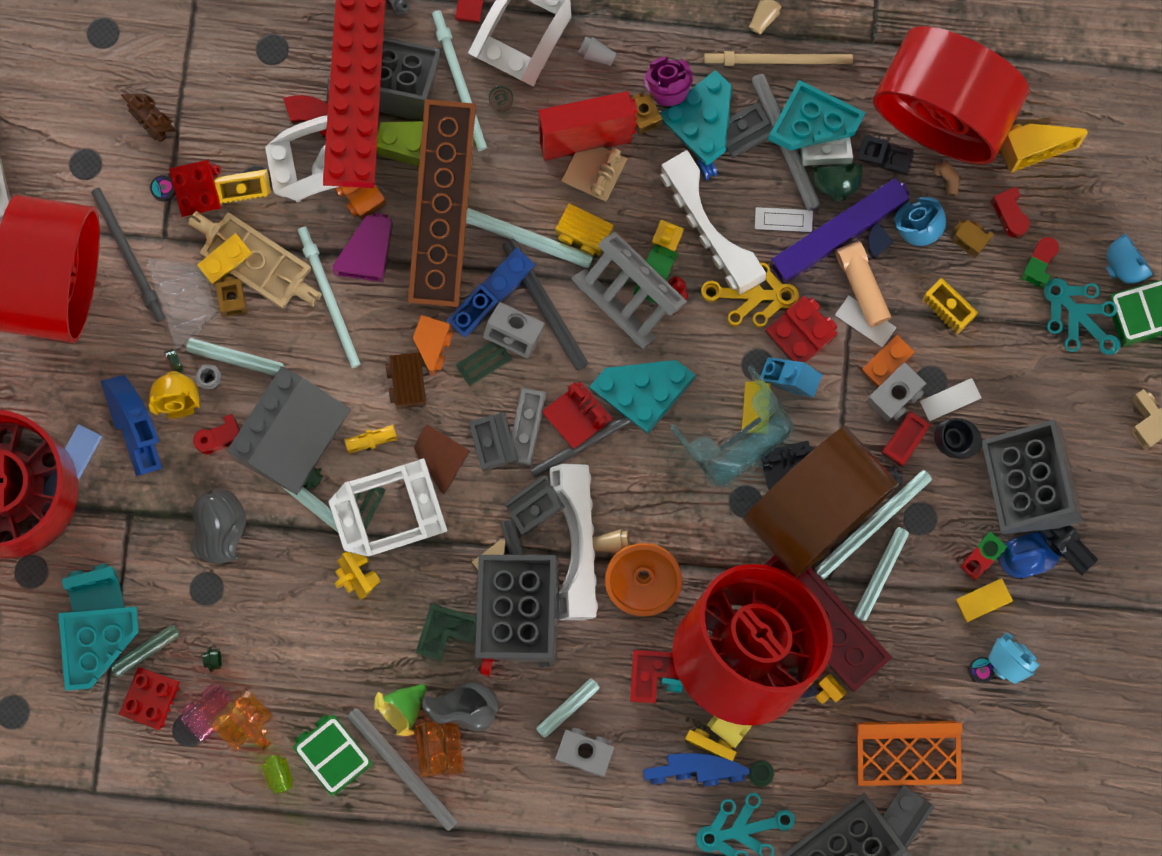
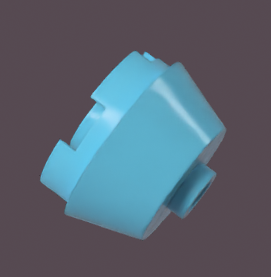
[988,632,1040,684]

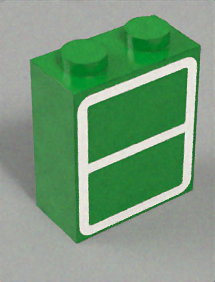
[1106,280,1162,347]
[293,714,374,797]

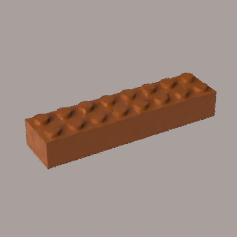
[408,99,476,307]

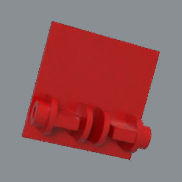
[169,159,221,217]
[542,381,613,450]
[119,667,180,731]

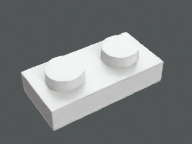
[800,137,853,166]

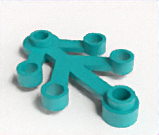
[1044,278,1121,355]
[696,793,795,856]

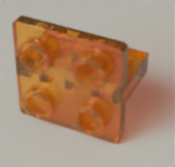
[209,688,272,751]
[415,722,464,778]

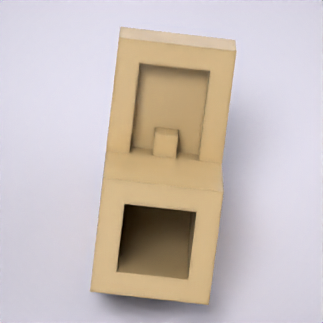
[1130,389,1162,451]

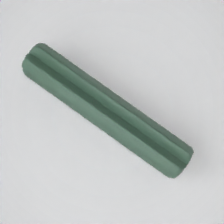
[110,625,180,677]

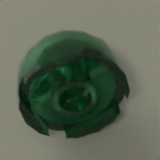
[813,163,863,201]

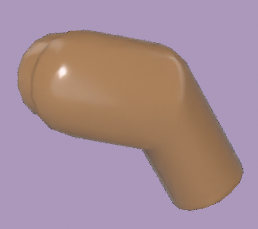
[934,161,959,197]

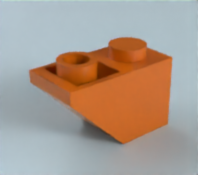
[413,315,454,376]

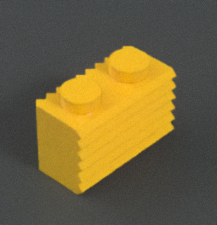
[214,169,271,204]
[555,203,614,256]
[922,278,978,334]

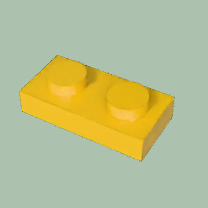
[197,233,253,285]
[684,728,737,761]

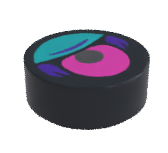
[150,175,175,202]
[968,657,995,683]

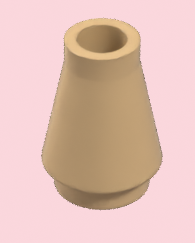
[749,0,782,35]
[592,529,630,554]

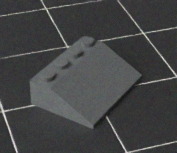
[327,37,442,121]
[227,366,351,495]
[982,419,1083,534]
[475,555,559,663]
[782,792,913,856]

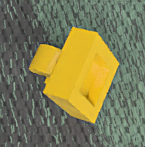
[651,220,684,252]
[816,673,847,704]

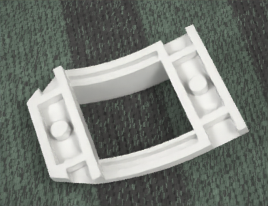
[468,0,572,87]
[265,115,338,202]
[328,458,448,556]

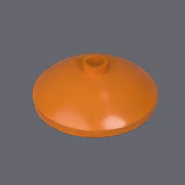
[605,543,682,616]

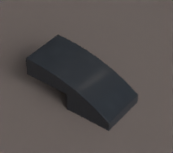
[858,135,915,176]

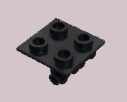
[759,441,813,490]

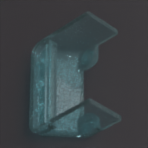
[670,365,793,487]

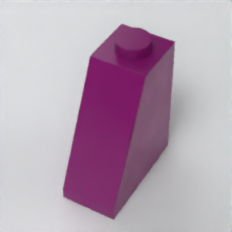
[332,213,393,283]

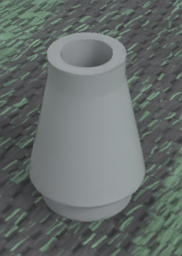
[578,36,616,66]
[196,365,221,390]

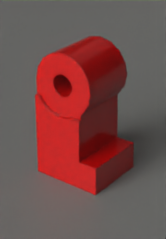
[991,186,1030,239]
[193,414,240,454]

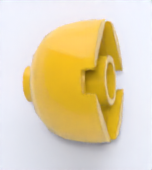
[149,371,200,418]

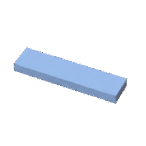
[32,424,102,517]

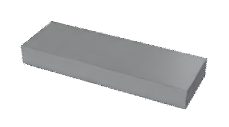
[509,387,547,467]

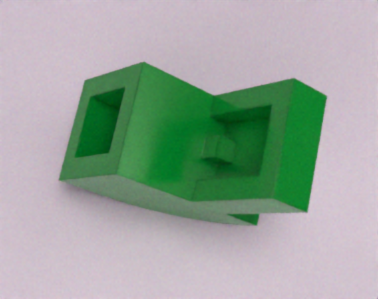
[634,244,678,304]

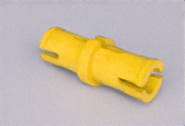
[344,424,398,454]

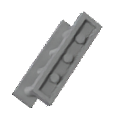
[572,232,687,349]

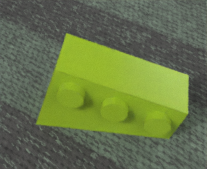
[376,121,423,166]

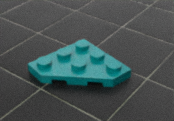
[660,70,732,166]
[768,80,866,151]
[589,360,696,435]
[58,606,139,691]

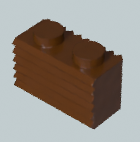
[385,352,427,409]

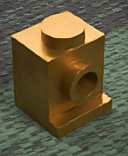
[630,93,662,135]
[952,219,994,259]
[215,277,248,318]

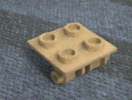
[561,147,628,202]

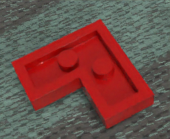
[630,650,679,704]

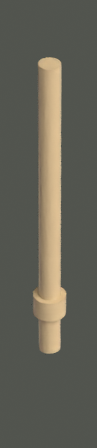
[704,51,853,66]

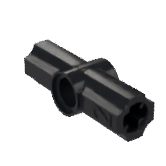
[1038,525,1098,576]

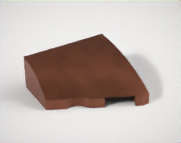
[414,424,470,495]

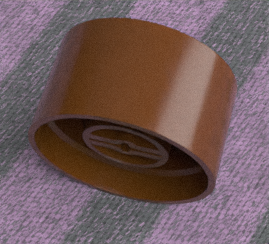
[743,426,899,578]

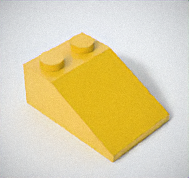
[1000,124,1088,173]

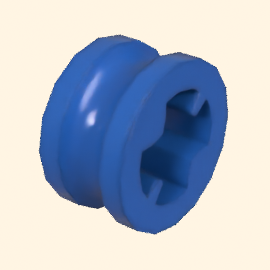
[696,159,718,181]

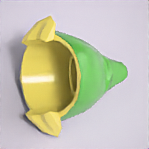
[374,684,427,736]

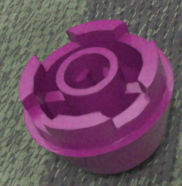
[644,56,693,106]

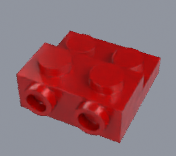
[765,296,838,363]

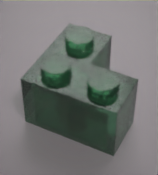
[416,603,477,663]

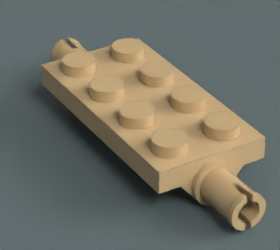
[188,211,322,309]

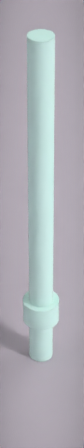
[432,10,487,151]
[297,226,361,368]

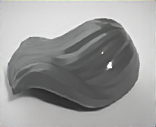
[191,489,246,564]
[422,682,498,731]

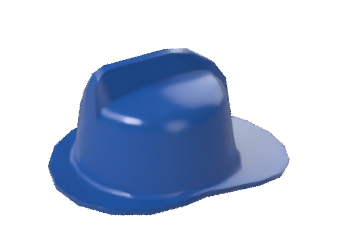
[999,532,1059,578]

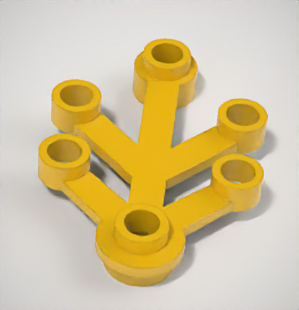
[701,263,799,328]

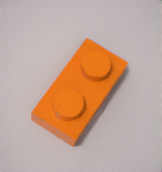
[861,335,915,387]

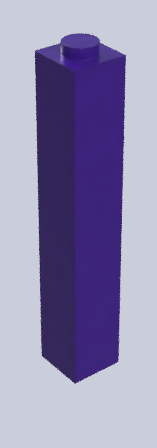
[770,178,910,284]

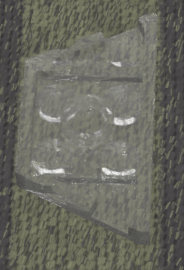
[146,258,218,351]

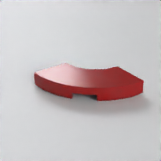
[283,95,328,138]

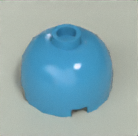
[894,197,946,246]
[1105,233,1153,285]

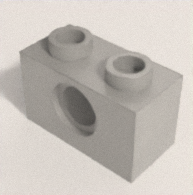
[483,302,545,359]
[866,362,926,422]
[555,727,614,778]

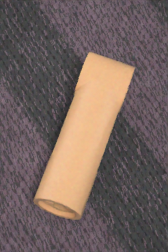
[835,240,892,328]

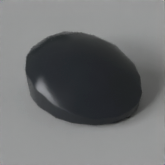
[934,418,982,459]

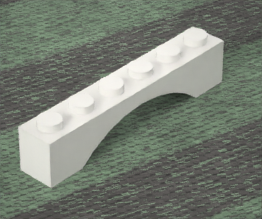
[660,150,766,295]
[550,464,598,620]

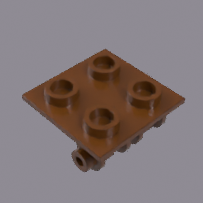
[121,94,176,142]

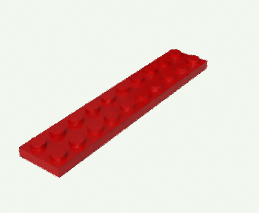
[323,0,386,188]

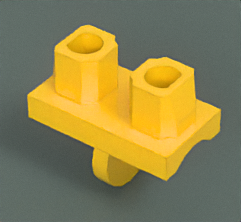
[334,551,380,600]

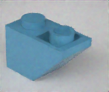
[759,357,823,398]

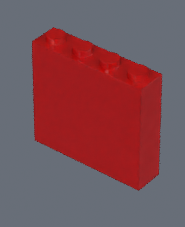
[538,91,638,161]

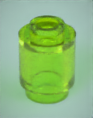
[261,754,294,795]

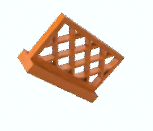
[856,720,962,786]

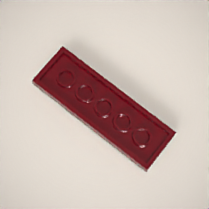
[764,555,892,693]

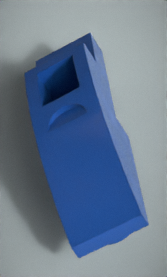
[446,247,536,338]
[100,375,162,476]
[643,753,750,787]

